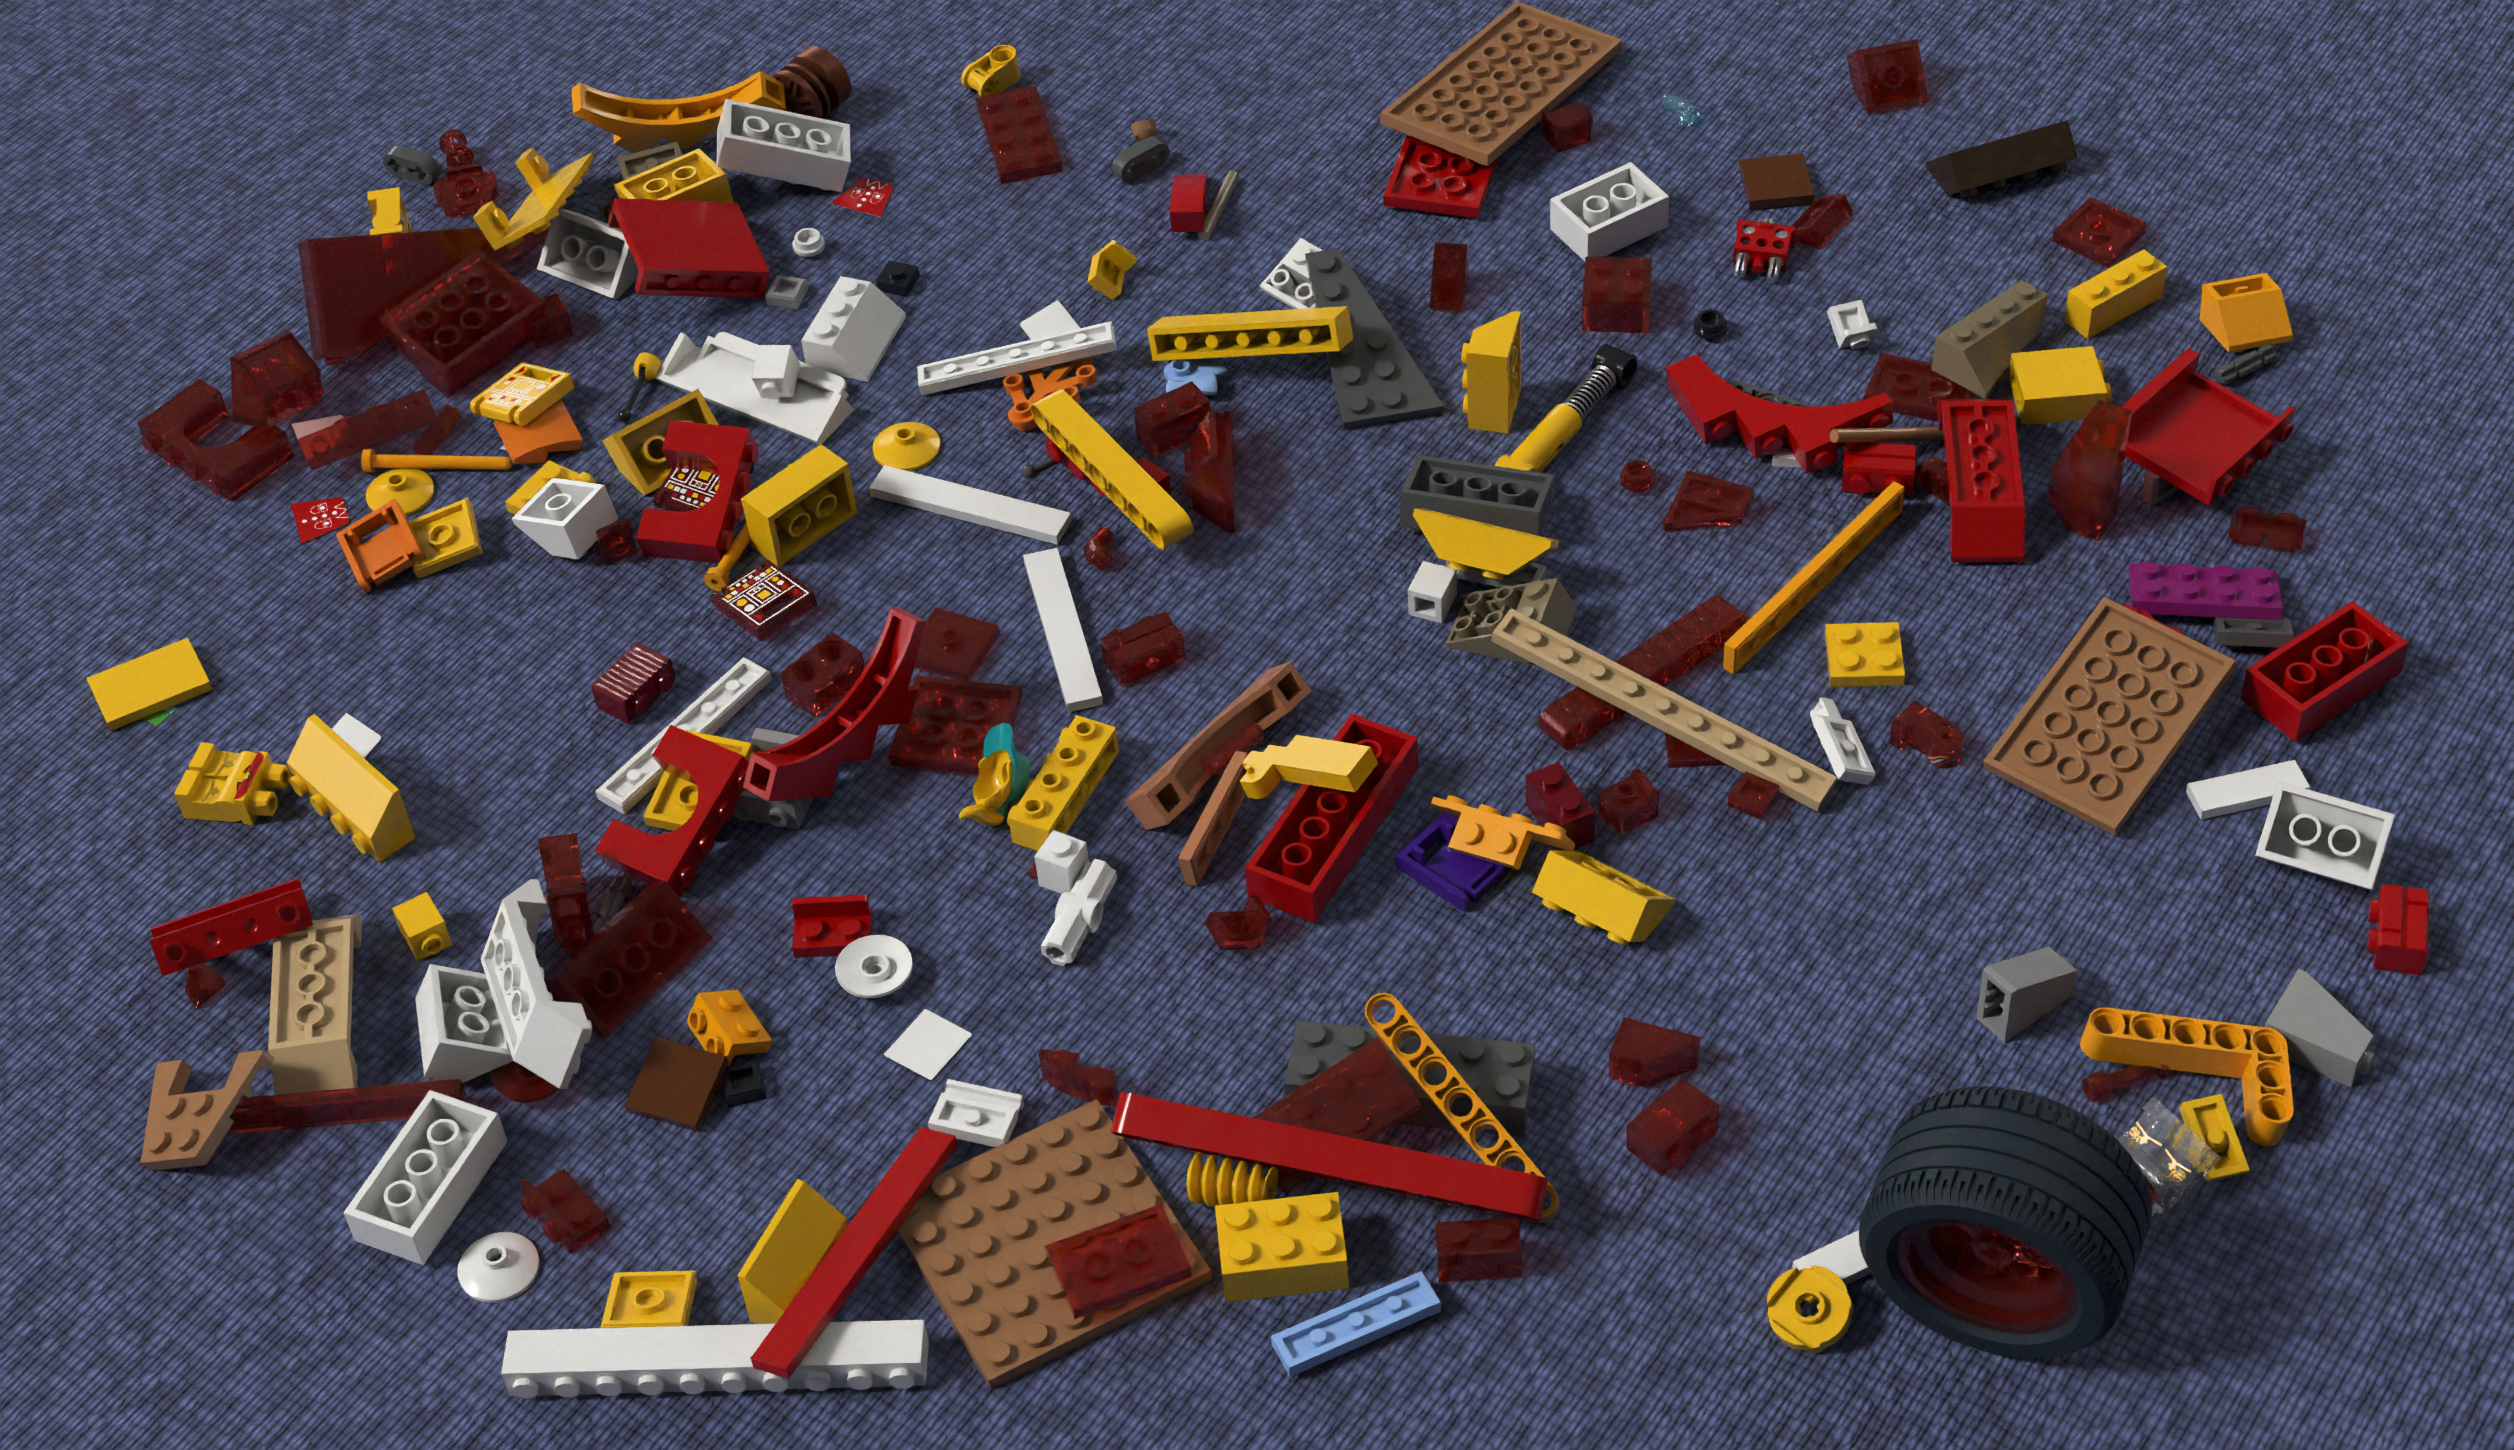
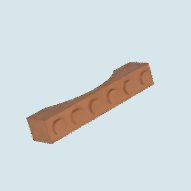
[1125,662,1312,830]

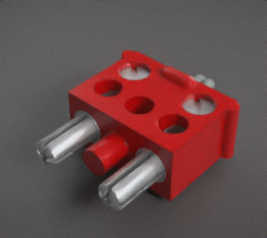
[1733,218,1796,282]

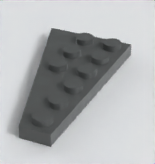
[1305,248,1444,429]

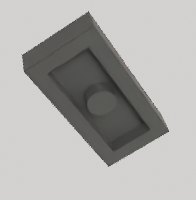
[2214,617,2294,651]

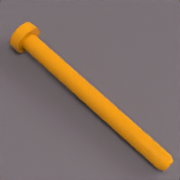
[361,449,513,473]
[704,523,750,591]

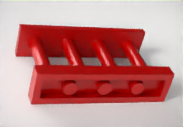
[149,877,313,977]

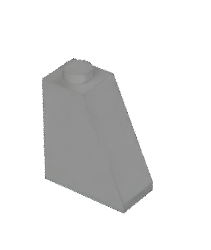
[1976,947,2077,1043]
[2265,969,2375,1087]

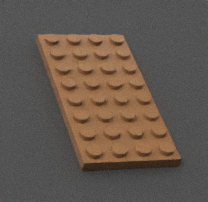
[1380,1,1622,166]

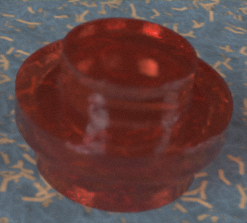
[1620,460,1655,492]

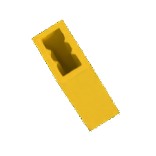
[2008,346,2112,425]

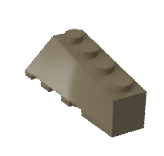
[1931,280,2048,399]

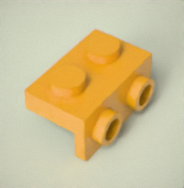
[687,990,772,1067]

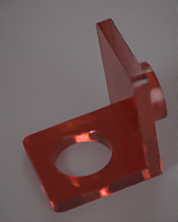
[592,518,638,566]

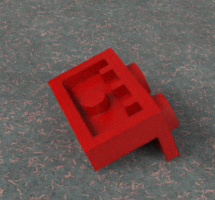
[792,895,873,958]

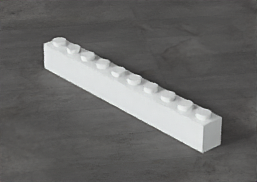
[501,1320,929,1399]

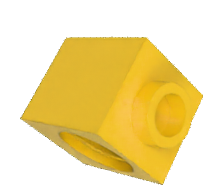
[392,892,452,961]

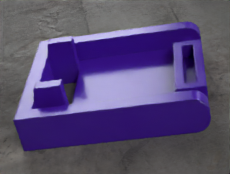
[1396,812,1511,911]

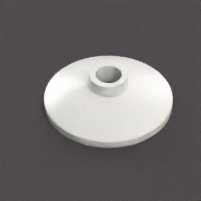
[835,935,913,998]
[458,1232,540,1303]

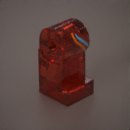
[1889,700,1964,769]

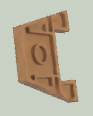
[140,1050,274,1171]

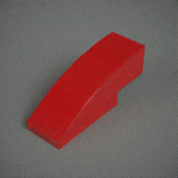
[1170,174,1208,232]

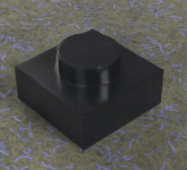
[876,261,920,297]

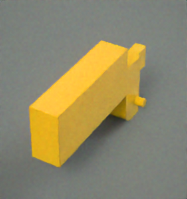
[1240,735,1378,799]

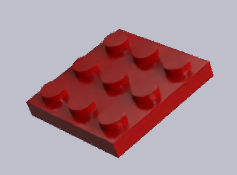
[1383,135,1500,218]

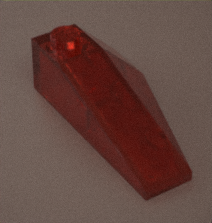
[2048,399,2132,541]

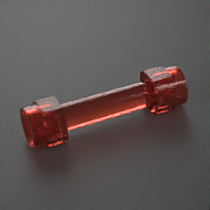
[2082,1064,2177,1102]

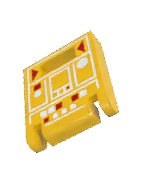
[470,362,575,426]

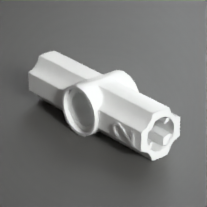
[1041,859,1117,966]

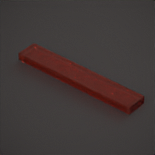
[229,1079,469,1134]

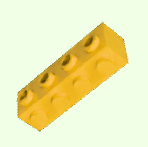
[1007,715,1119,851]

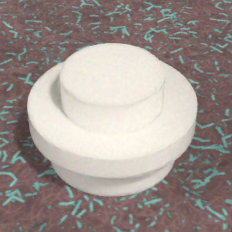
[792,228,825,257]

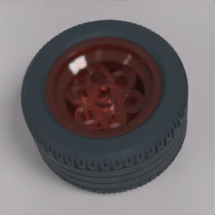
[1859,1086,2152,1358]

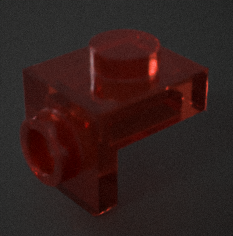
[1205,895,1272,950]

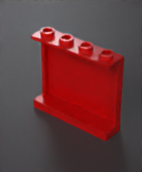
[608,198,770,298]
[2102,348,2295,506]

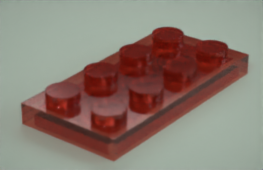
[975,86,1063,184]
[1253,1037,1423,1195]

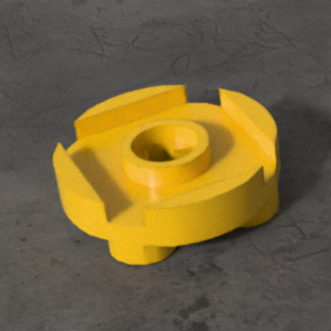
[1767,1265,1854,1354]

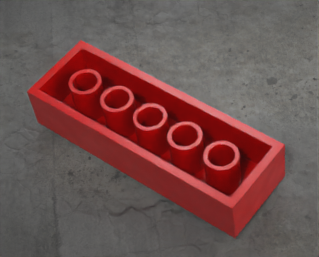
[1245,714,1419,923]

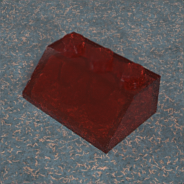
[231,331,323,429]

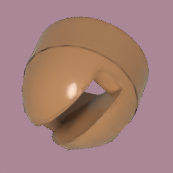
[1131,119,1157,142]

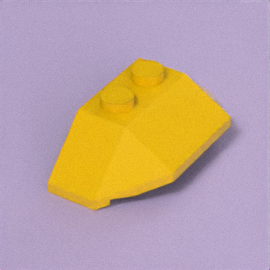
[1413,508,1559,580]

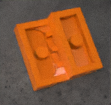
[493,399,583,464]

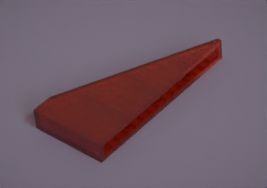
[298,227,550,366]

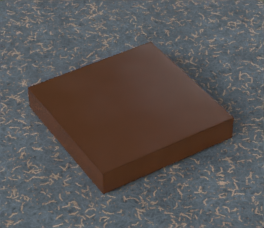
[1739,154,1815,210]
[624,1037,729,1132]

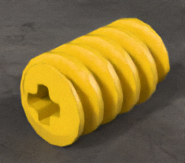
[1187,1152,1278,1208]

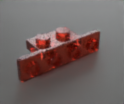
[298,390,437,470]

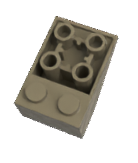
[1446,578,1577,664]

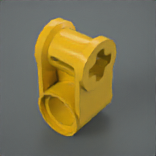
[961,45,1021,100]

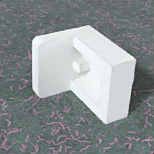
[1827,300,1878,349]

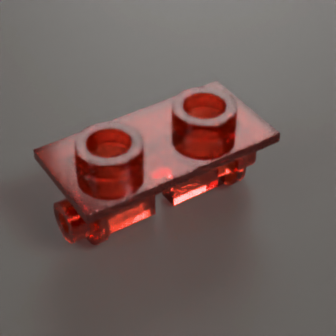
[2228,507,2307,552]

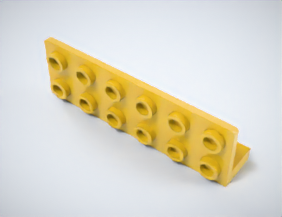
[473,147,595,250]

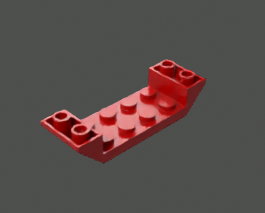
[1937,399,2025,562]

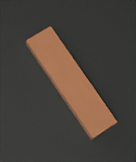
[1178,751,1248,886]

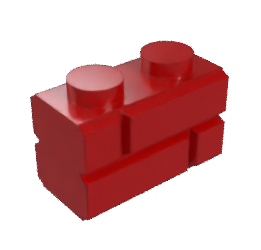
[1841,442,1916,496]
[2366,884,2429,975]

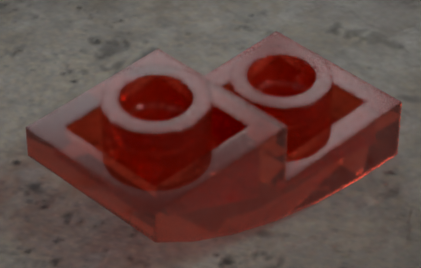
[1039,1049,1118,1107]

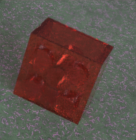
[1582,256,1652,333]

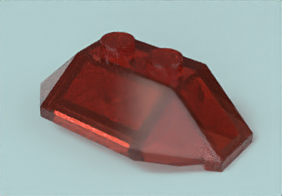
[1184,411,1235,533]

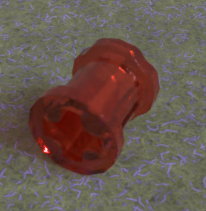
[439,130,474,171]

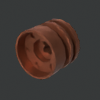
[772,46,852,119]

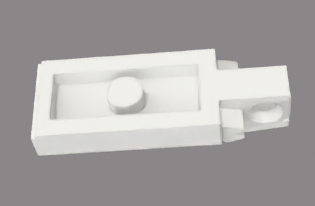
[1810,697,1876,785]

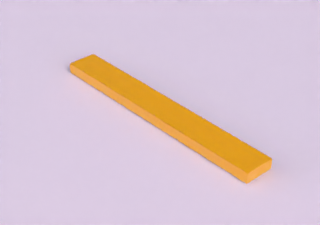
[1723,481,1904,674]

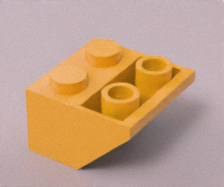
[2199,273,2293,352]

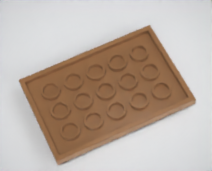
[1983,597,2236,836]

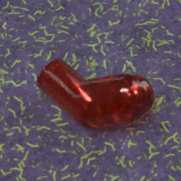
[1083,526,1113,571]

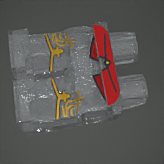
[2117,1096,2221,1217]

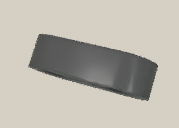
[1112,136,1170,183]
[383,145,441,185]

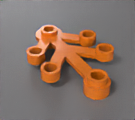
[1003,356,1098,431]

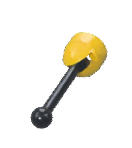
[618,352,662,422]

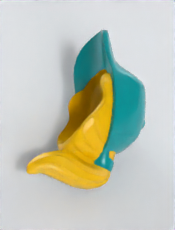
[959,723,1031,826]

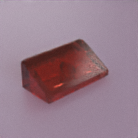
[1792,194,1853,249]

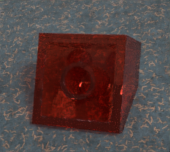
[1847,39,1929,114]

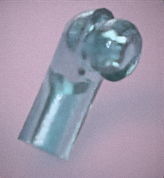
[1661,92,1699,126]

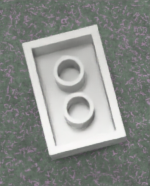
[1550,162,1669,264]

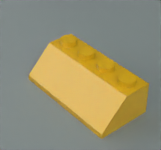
[287,714,415,863]

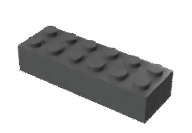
[1284,1020,1535,1137]

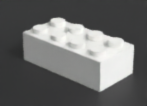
[717,99,851,192]
[344,1090,508,1265]

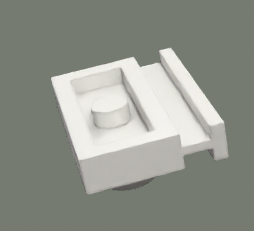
[928,1079,1024,1147]

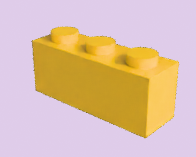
[2064,249,2168,339]

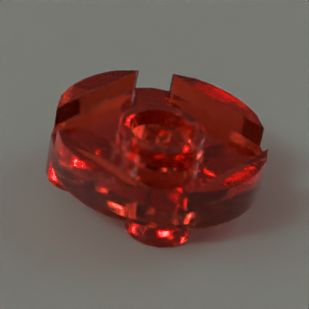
[434,164,499,218]

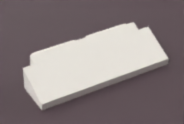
[655,332,854,445]

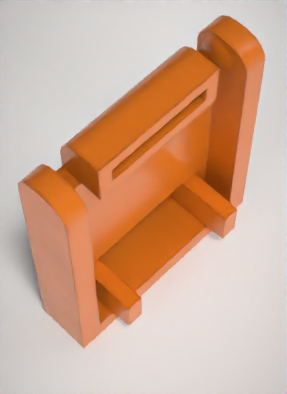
[336,499,426,593]

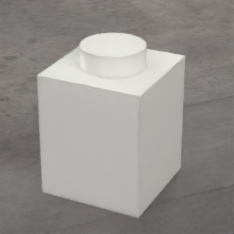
[752,345,800,399]
[1408,561,1457,623]
[1034,830,1089,894]

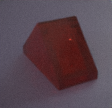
[1429,242,1469,311]

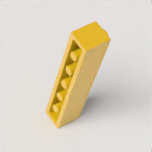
[1147,306,1353,361]

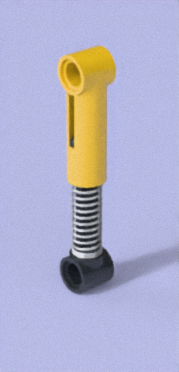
[1494,344,1638,473]

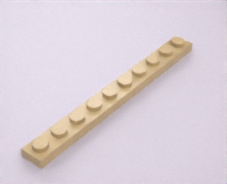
[1491,608,1837,811]

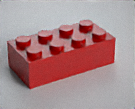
[2241,601,2408,742]

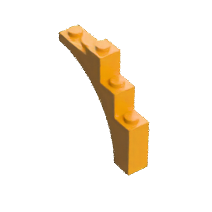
[572,71,786,153]

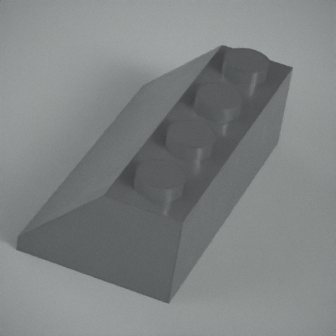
[1400,455,1554,537]

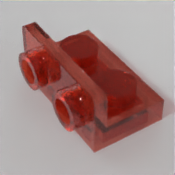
[519,1168,610,1254]

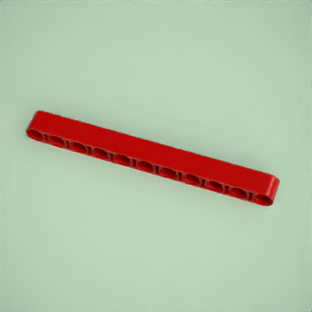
[1111,1092,1548,1221]

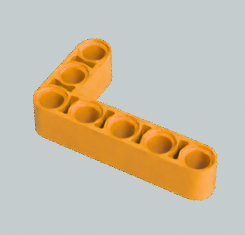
[2080,1007,2294,1147]

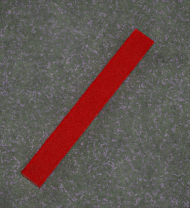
[750,1127,958,1379]

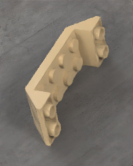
[268,914,362,1109]

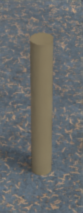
[1197,170,1240,241]

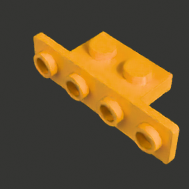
[1430,795,1576,870]

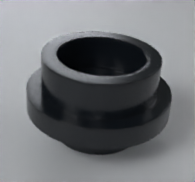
[1694,309,1727,340]

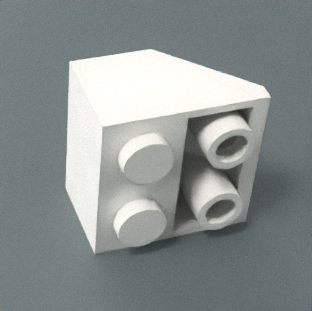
[1260,238,1323,309]

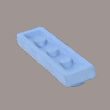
[1271,1271,1441,1377]

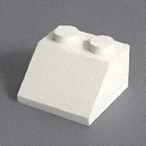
[512,478,619,559]

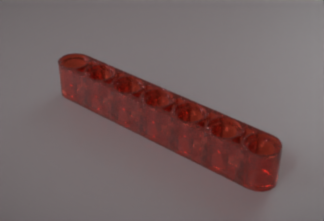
[1537,595,1748,750]

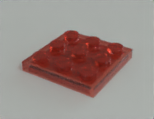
[888,675,1022,775]

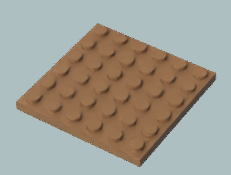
[896,1099,1212,1390]

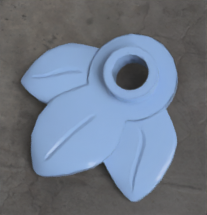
[1164,359,1227,403]

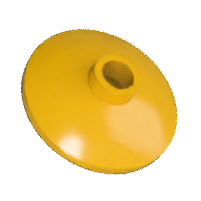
[873,422,941,471]
[366,468,434,516]

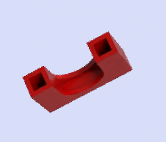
[636,420,759,564]
[594,725,749,897]

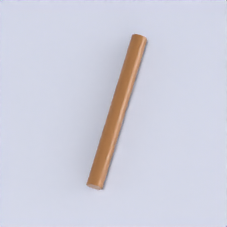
[1830,427,1944,443]

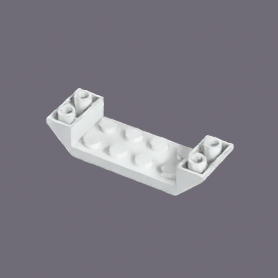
[480,879,592,1089]

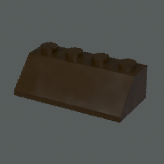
[1925,120,2078,198]

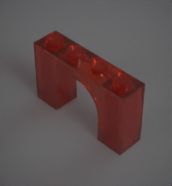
[137,379,294,502]

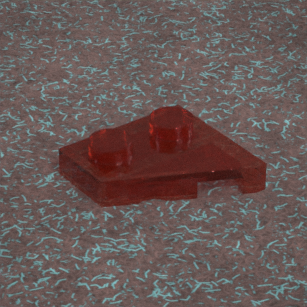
[1663,470,1754,532]

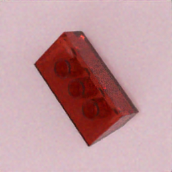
[544,880,713,1038]

